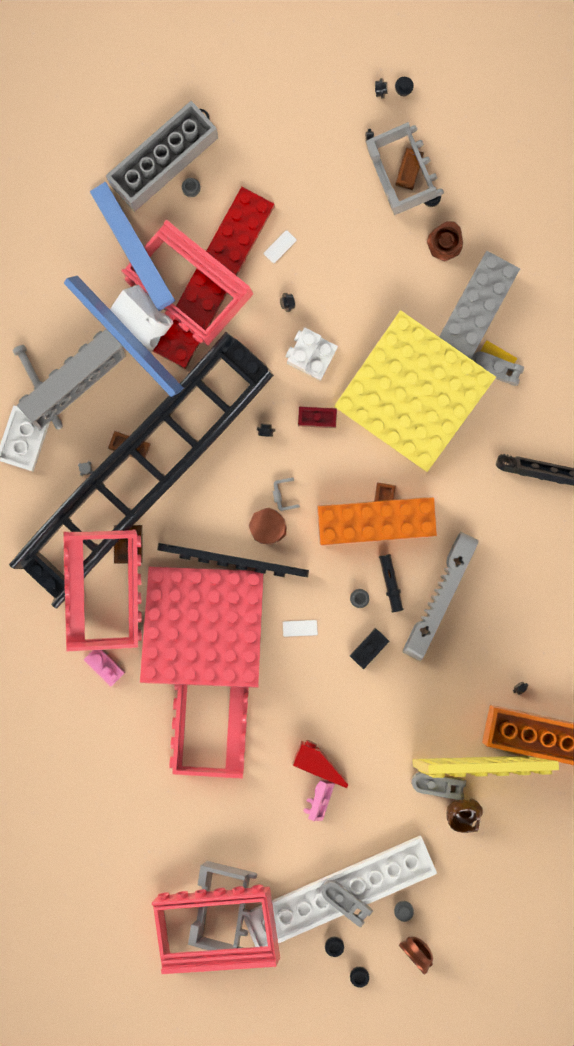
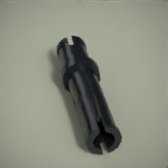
[379,554,404,613]

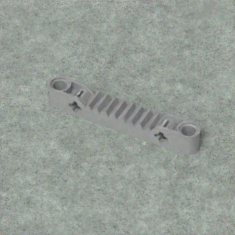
[403,532,479,661]

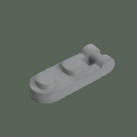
[471,351,524,386]
[411,772,466,800]
[322,880,373,927]

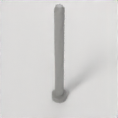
[12,345,63,430]

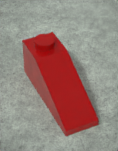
[293,740,348,788]

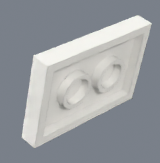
[0,405,50,472]

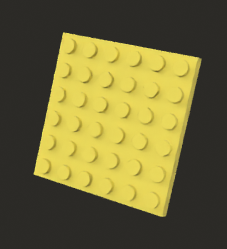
[334,310,496,472]
[412,756,559,778]

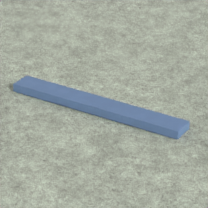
[90,182,175,311]
[64,275,184,397]

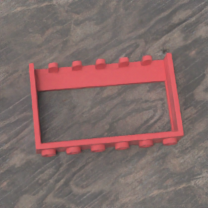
[121,220,253,346]
[63,530,142,652]
[169,685,249,779]
[152,884,280,974]

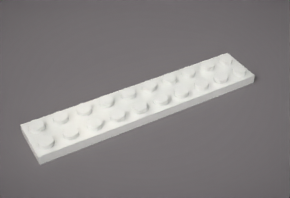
[244,835,437,947]

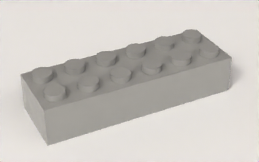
[106,101,218,212]
[439,251,520,359]
[17,329,126,431]

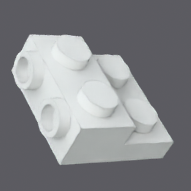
[286,327,338,381]

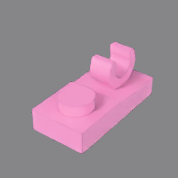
[84,650,125,687]
[303,780,335,821]

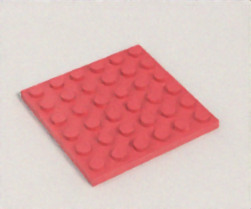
[140,567,264,688]

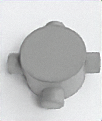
[78,461,93,476]

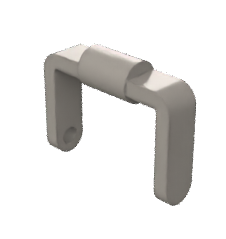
[272,477,300,511]

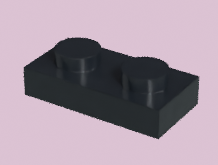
[349,628,390,669]

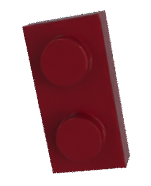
[298,406,337,428]

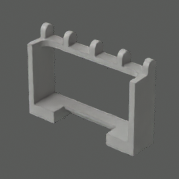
[366,122,444,215]
[188,861,257,950]

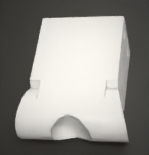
[110,285,173,353]

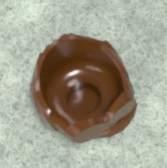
[446,798,483,833]

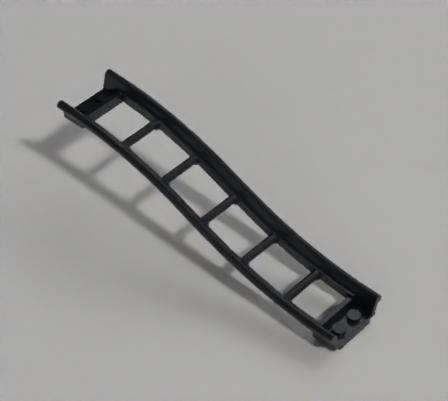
[9,332,274,609]

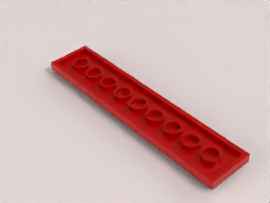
[152,186,275,369]

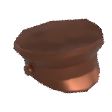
[427,221,463,261]
[249,508,287,544]
[399,937,433,975]

